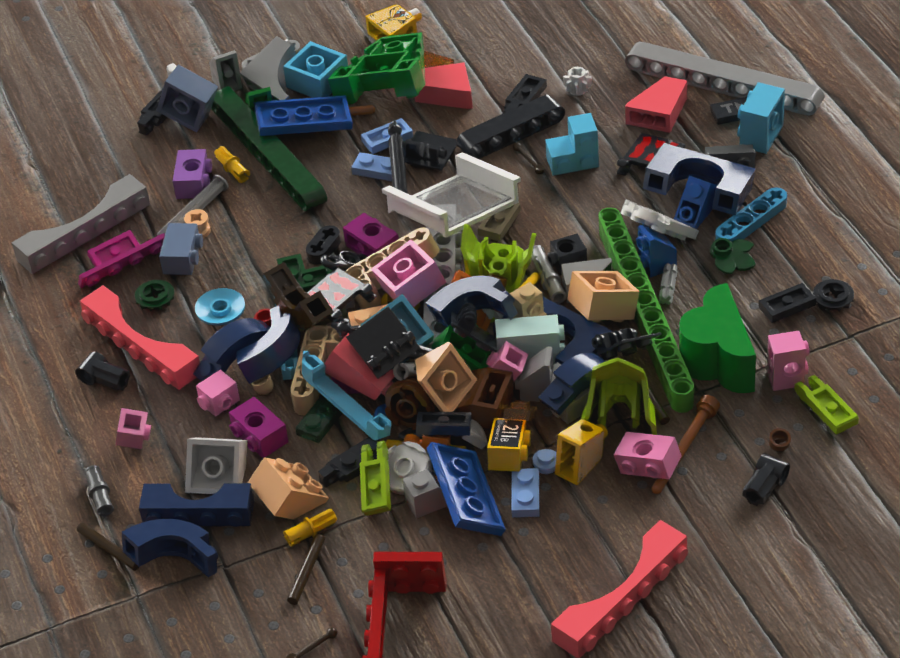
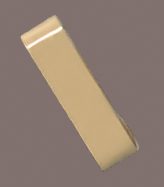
[346,227,439,309]
[291,325,345,415]

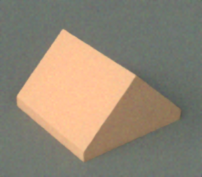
[415,342,477,412]

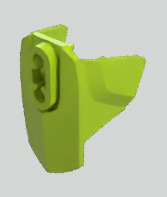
[460,224,536,323]
[581,357,657,435]

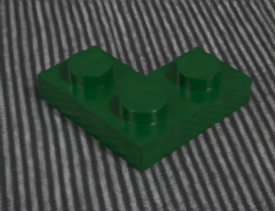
[276,254,332,293]

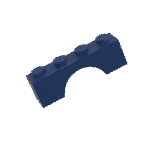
[139,483,254,527]

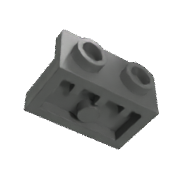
[705,144,756,168]

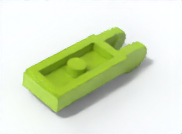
[794,375,859,435]
[360,441,391,516]

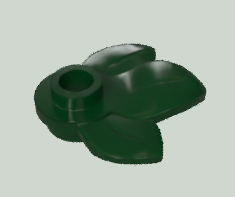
[710,238,756,274]

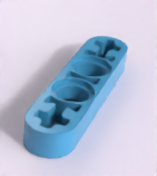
[716,187,787,241]

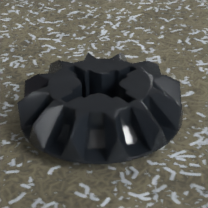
[813,279,854,312]

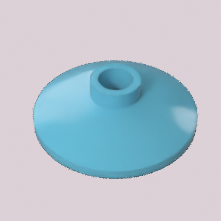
[195,288,245,325]

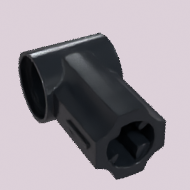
[75,352,130,391]
[742,453,790,506]

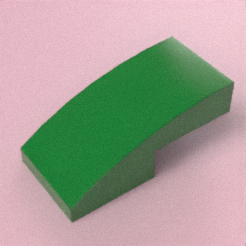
[245,87,272,113]

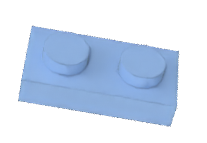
[361,118,413,154]
[351,152,392,181]
[511,468,540,517]

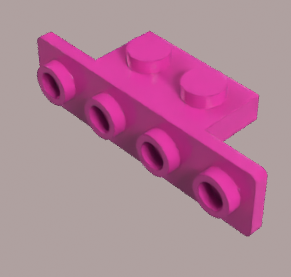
[78,230,165,288]

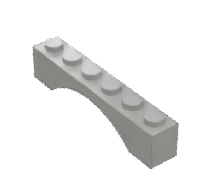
[12,174,150,274]

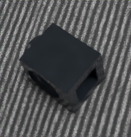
[547,233,587,275]

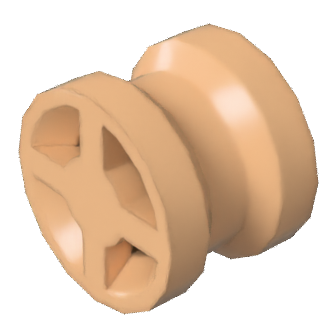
[184,209,211,239]

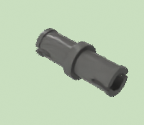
[84,465,114,516]

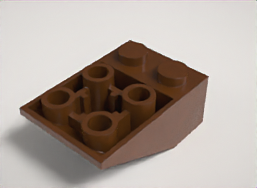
[435,367,514,430]

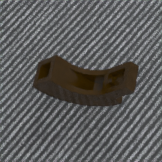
[262,262,334,330]

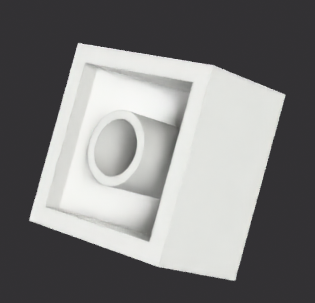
[185,437,247,494]

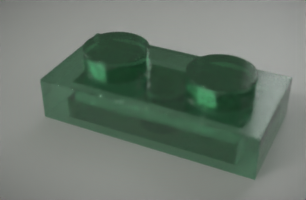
[295,395,342,444]

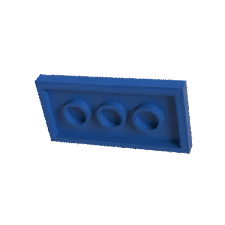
[254,95,353,136]
[426,442,506,536]

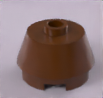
[385,377,435,430]

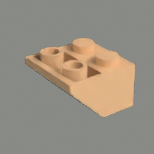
[247,457,329,520]

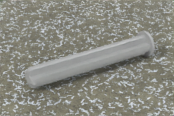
[157,175,229,236]

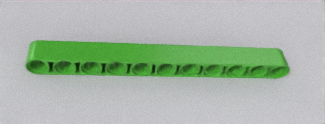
[599,208,694,413]

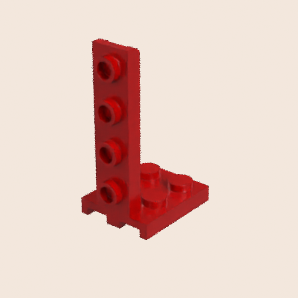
[362,552,447,658]

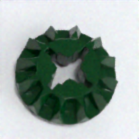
[135,280,175,311]

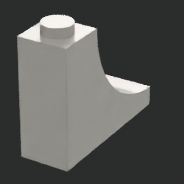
[240,36,296,101]

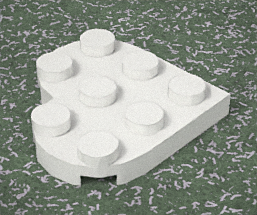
[621,199,699,241]

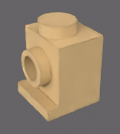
[509,282,547,318]

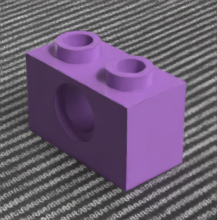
[173,149,212,199]

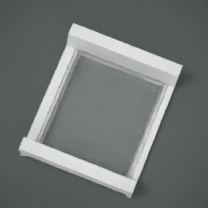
[382,152,521,238]

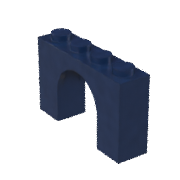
[643,143,756,216]
[493,296,613,365]

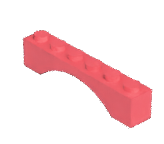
[80,285,200,390]
[551,520,688,658]

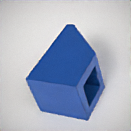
[674,176,717,229]
[636,225,677,278]

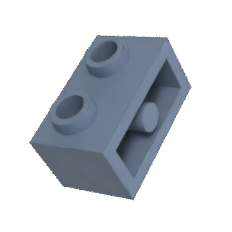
[159,223,203,275]

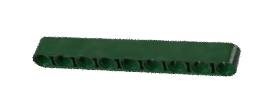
[211,86,328,211]

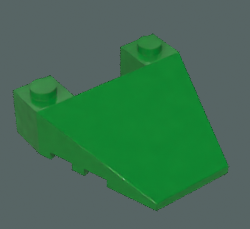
[328,32,426,105]

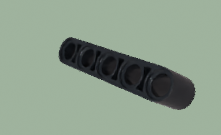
[456,95,565,159]

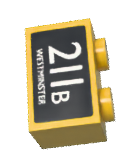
[487,418,531,472]

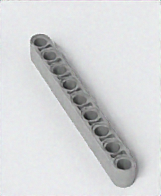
[625,42,825,116]

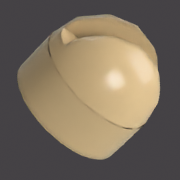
[251,374,274,395]

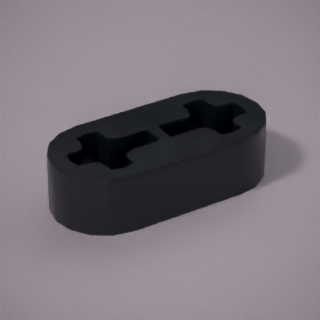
[306,225,341,264]

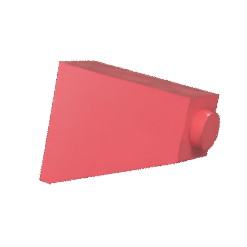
[414,62,472,109]
[625,76,687,133]
[324,333,395,400]

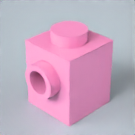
[486,341,529,381]
[196,369,240,417]
[116,408,151,449]

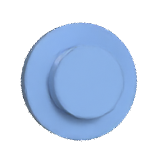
[533,449,556,474]

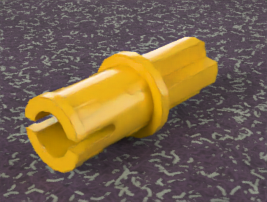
[214,146,250,183]
[283,509,337,547]

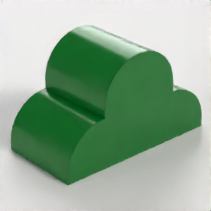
[679,283,756,393]

